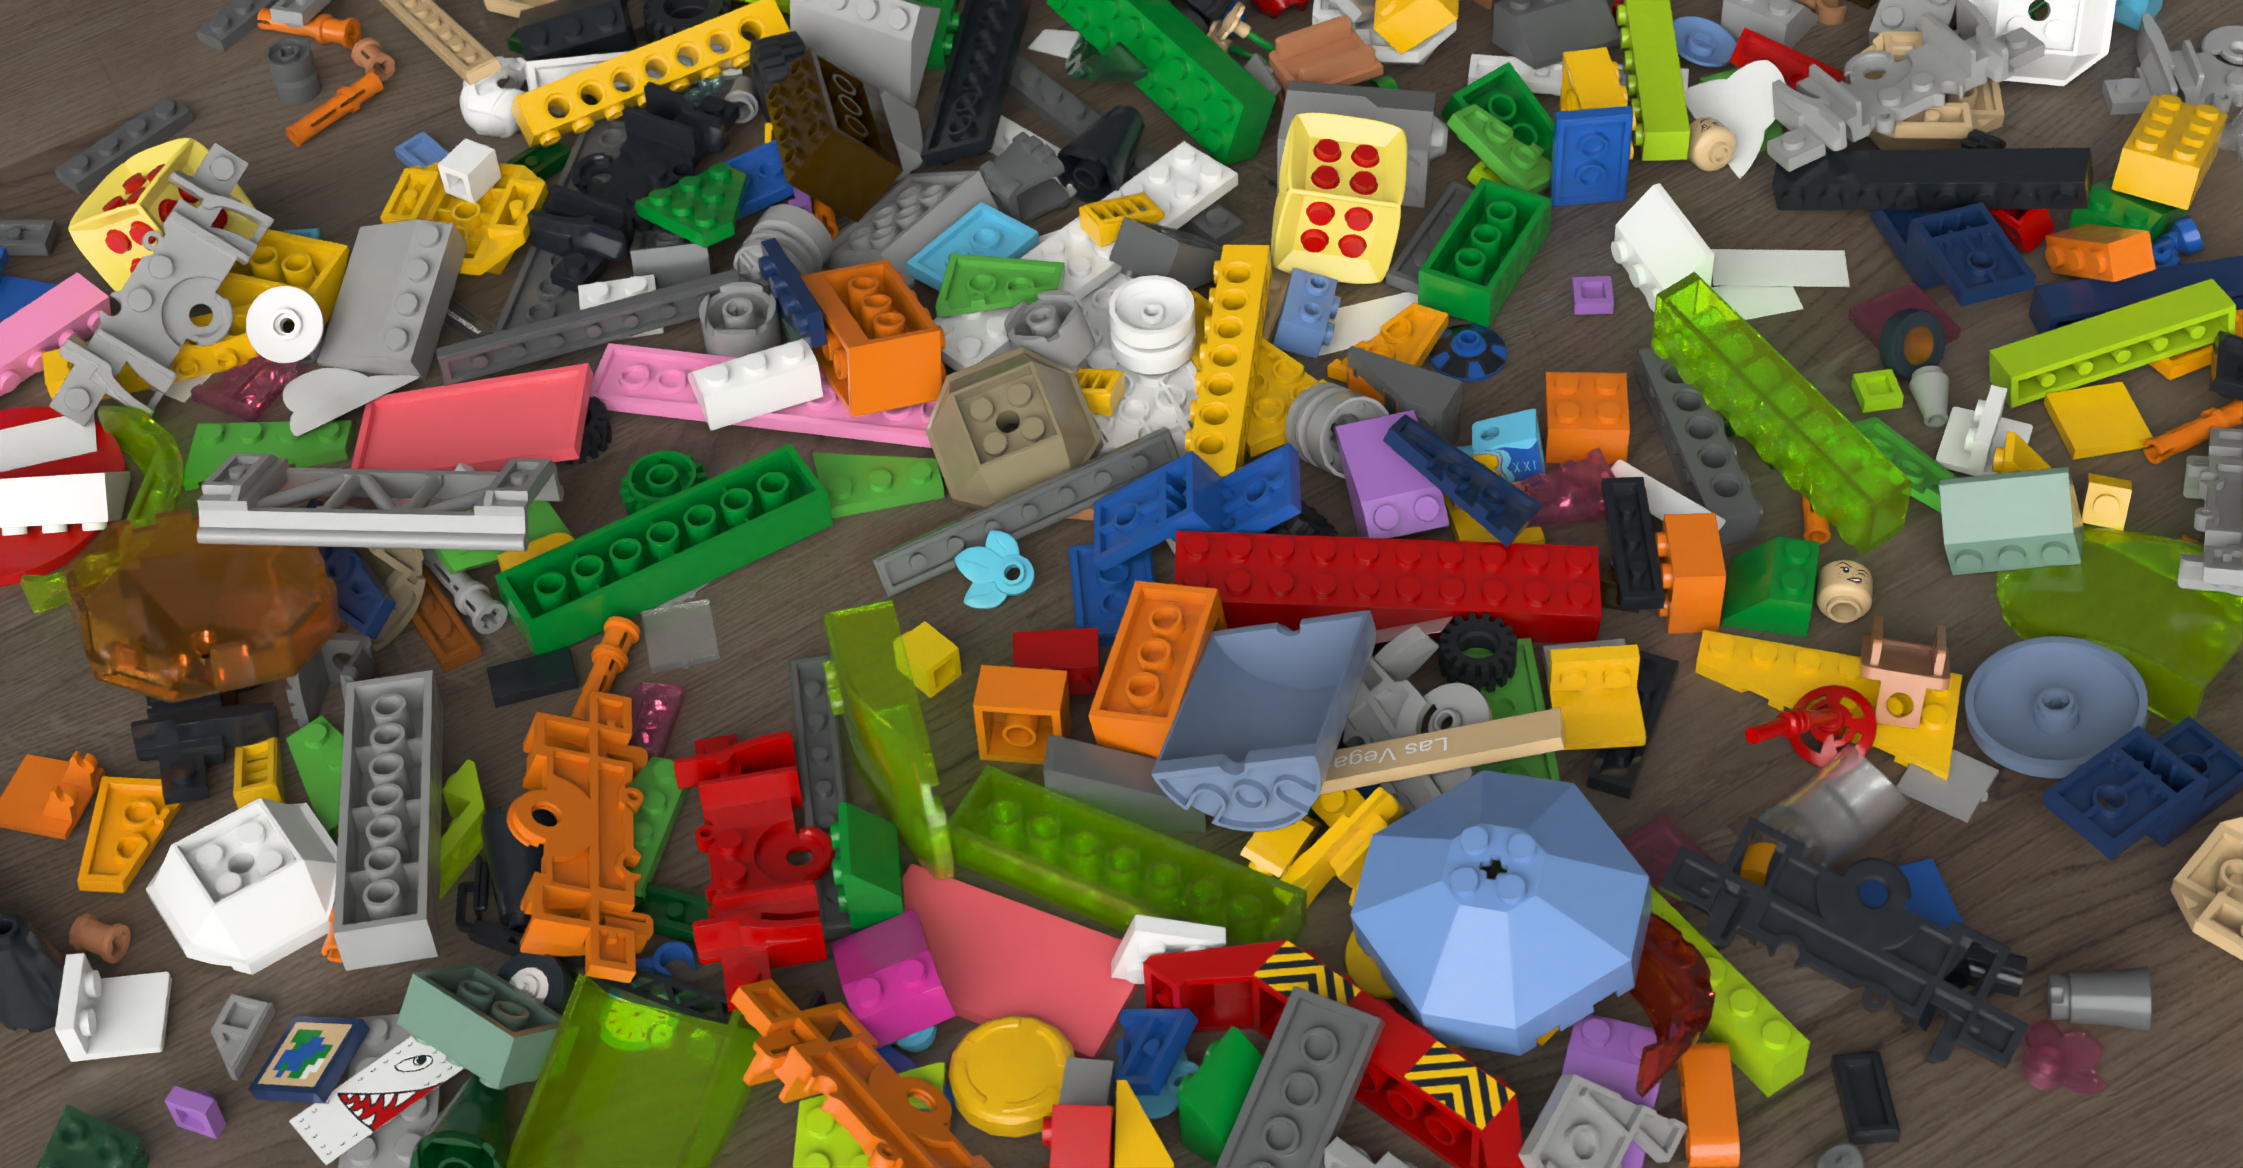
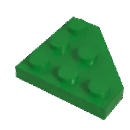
[635,163,748,248]

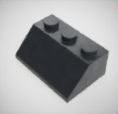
[517,0,637,62]

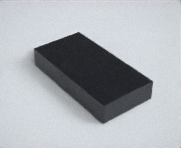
[487,648,579,708]
[1831,1051,1900,1145]

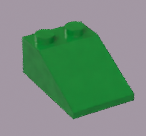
[1440,62,1554,163]
[2068,176,2187,244]

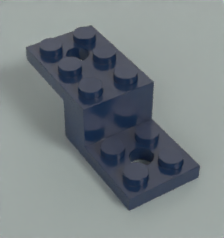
[1870,202,2036,307]
[2042,716,2243,860]

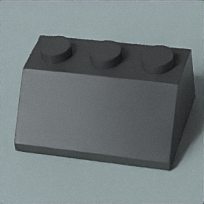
[1492,0,1620,70]

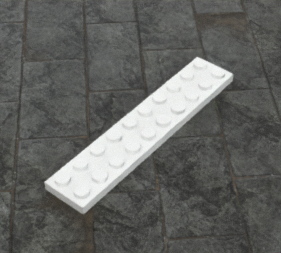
[933,142,1238,371]

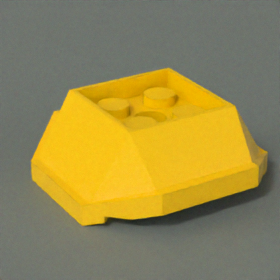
[380,161,548,276]

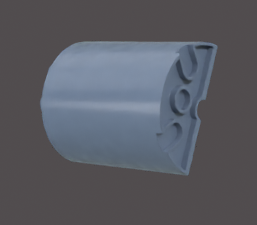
[1151,610,1376,832]

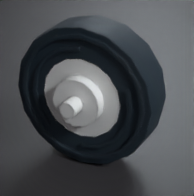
[497,953,574,1017]

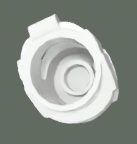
[460,56,526,138]

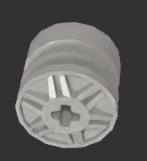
[733,204,833,295]
[1285,382,1389,479]

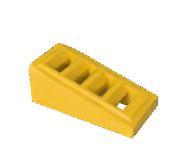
[1079,192,1165,248]
[1075,368,1125,417]
[233,737,285,809]

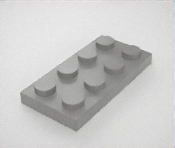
[338,1014,445,1168]

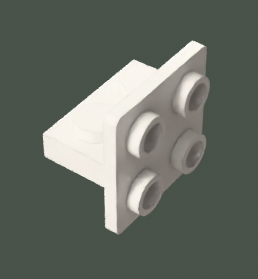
[1935,385,2033,476]

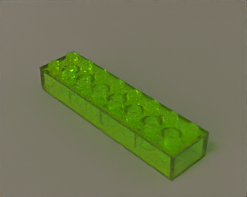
[1651,272,1913,555]
[943,765,1307,947]

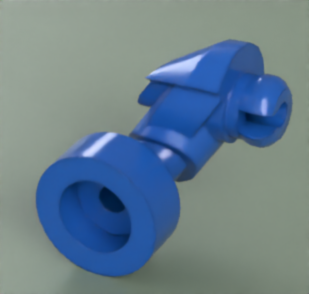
[2152,215,2204,268]

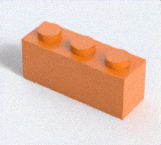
[2045,224,2156,282]

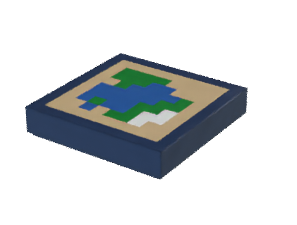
[248,1016,370,1104]

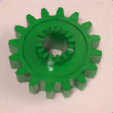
[619,450,708,515]

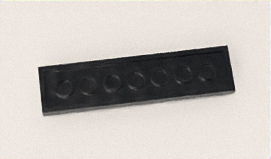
[920,0,1032,167]

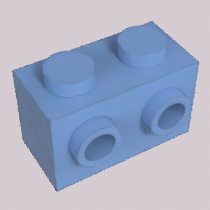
[1273,268,1341,359]

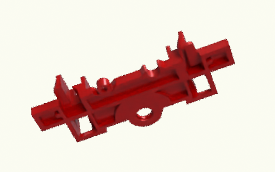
[673,731,835,1012]

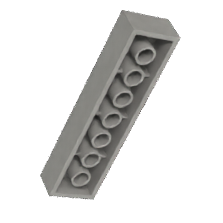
[333,670,443,971]

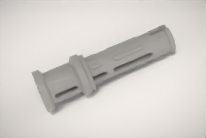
[421,549,508,634]

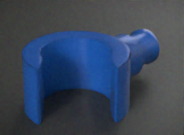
[636,941,697,979]

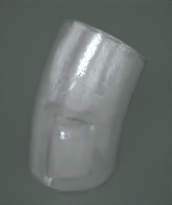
[1755,744,1909,870]

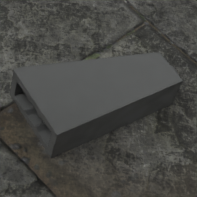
[1043,736,1208,833]

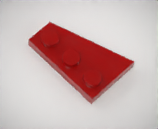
[1729,27,1844,91]

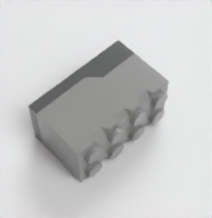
[1277,80,1449,208]

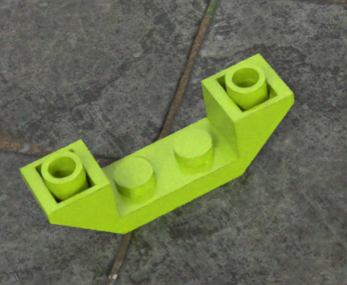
[440,759,488,899]

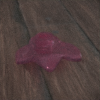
[2022,1020,2106,1095]

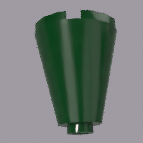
[409,1074,510,1168]

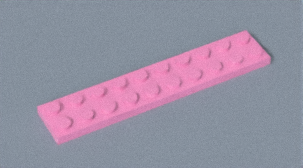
[590,343,944,448]

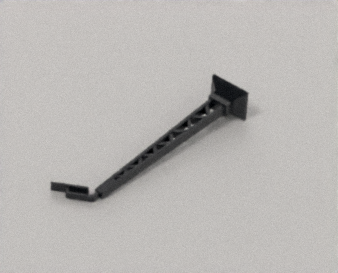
[455,855,835,1086]

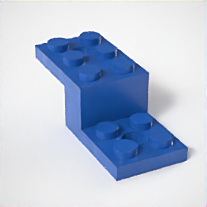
[1093,443,1302,572]

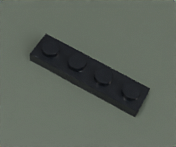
[1601,477,1665,610]
[1587,650,1679,799]

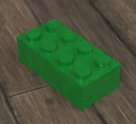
[1418,178,1552,328]

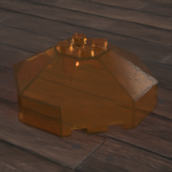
[63,507,340,703]

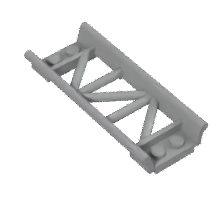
[197,453,564,551]

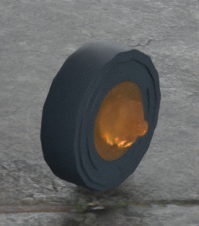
[1879,308,1946,380]

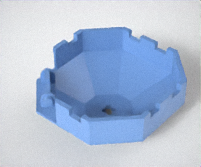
[1350,770,1652,1056]

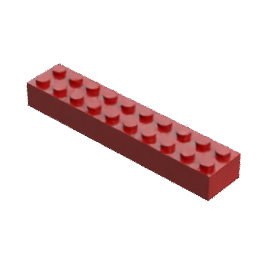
[1174,531,1602,643]

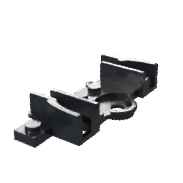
[527,81,740,293]
[1659,817,2029,1069]

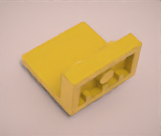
[1547,644,1646,751]

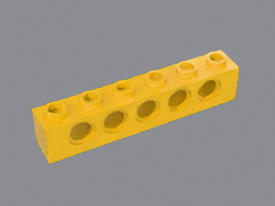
[42,304,268,400]

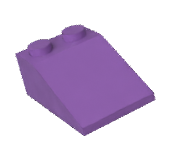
[1334,410,1450,539]
[1562,1014,1671,1168]

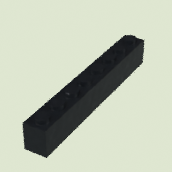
[1772,148,2093,210]

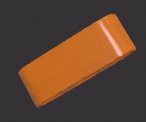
[1677,1042,1740,1168]

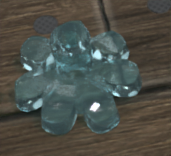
[682,76,725,103]

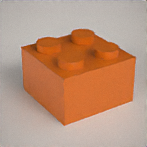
[1543,372,1630,464]
[1655,513,1726,634]
[973,665,1072,765]

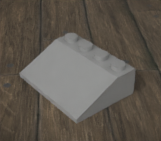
[790,0,941,108]
[825,170,998,289]
[317,219,467,381]

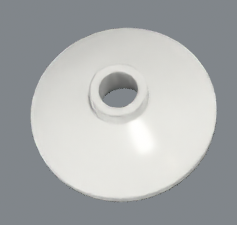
[246,286,324,363]

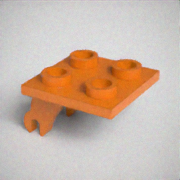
[0,751,106,840]

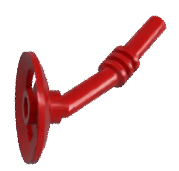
[1745,685,1877,769]

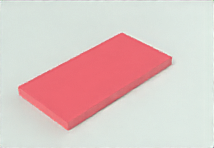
[351,363,593,471]
[902,863,1142,1060]

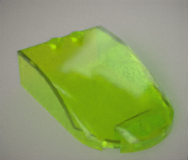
[1994,525,2243,725]
[823,600,955,881]
[505,974,763,1168]

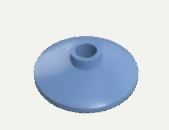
[1673,16,1736,67]

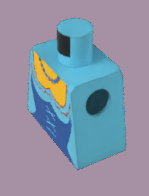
[1457,409,1546,492]

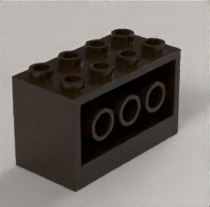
[765,47,903,223]

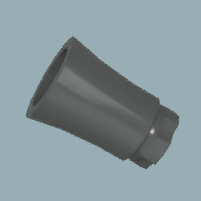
[2047,966,2151,1032]

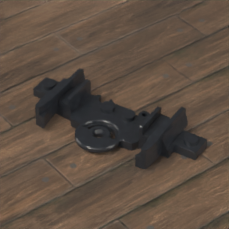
[116,550,280,805]

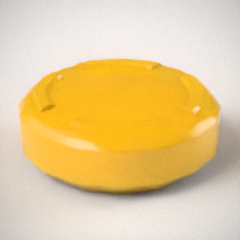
[948,1015,1075,1138]

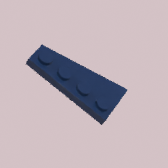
[758,238,827,348]
[1383,414,1543,547]
[271,498,396,640]

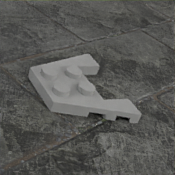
[1518,1074,1687,1168]

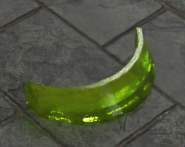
[20,405,184,613]

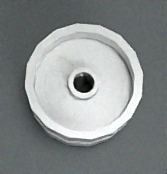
[1108,275,1196,375]

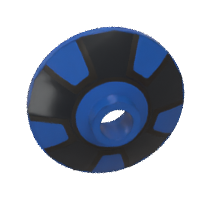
[1429,324,1507,382]

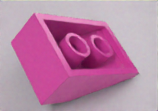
[831,908,956,1050]

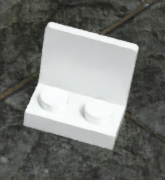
[55,953,172,1062]

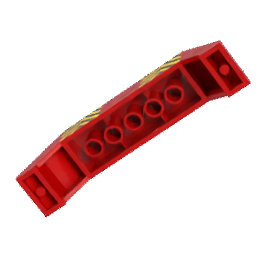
[1143,940,1525,1168]

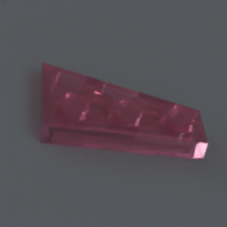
[1513,448,1616,528]

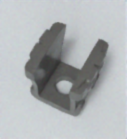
[979,132,1070,226]
[286,632,380,729]

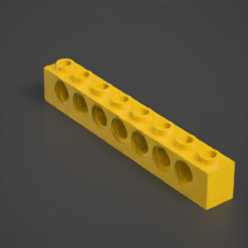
[511,0,790,148]
[1185,245,1272,477]

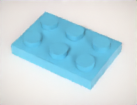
[906,201,1039,292]

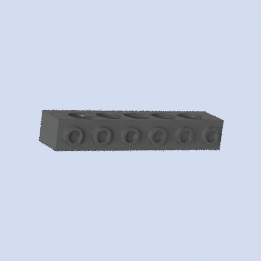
[1635,342,1763,545]

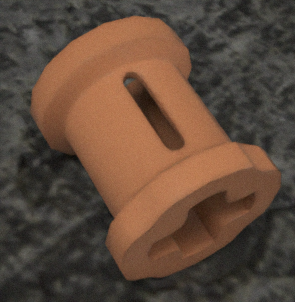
[351,38,395,81]
[68,913,131,964]

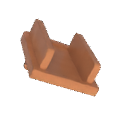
[1269,14,1383,110]
[1859,614,1950,729]

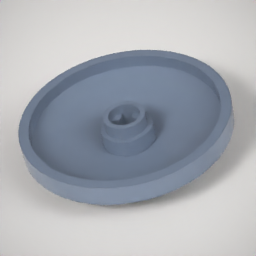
[1965,636,2148,778]

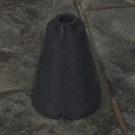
[1057,105,1145,203]
[480,807,557,933]
[0,914,66,1033]

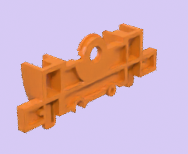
[507,690,654,983]
[731,979,993,1168]

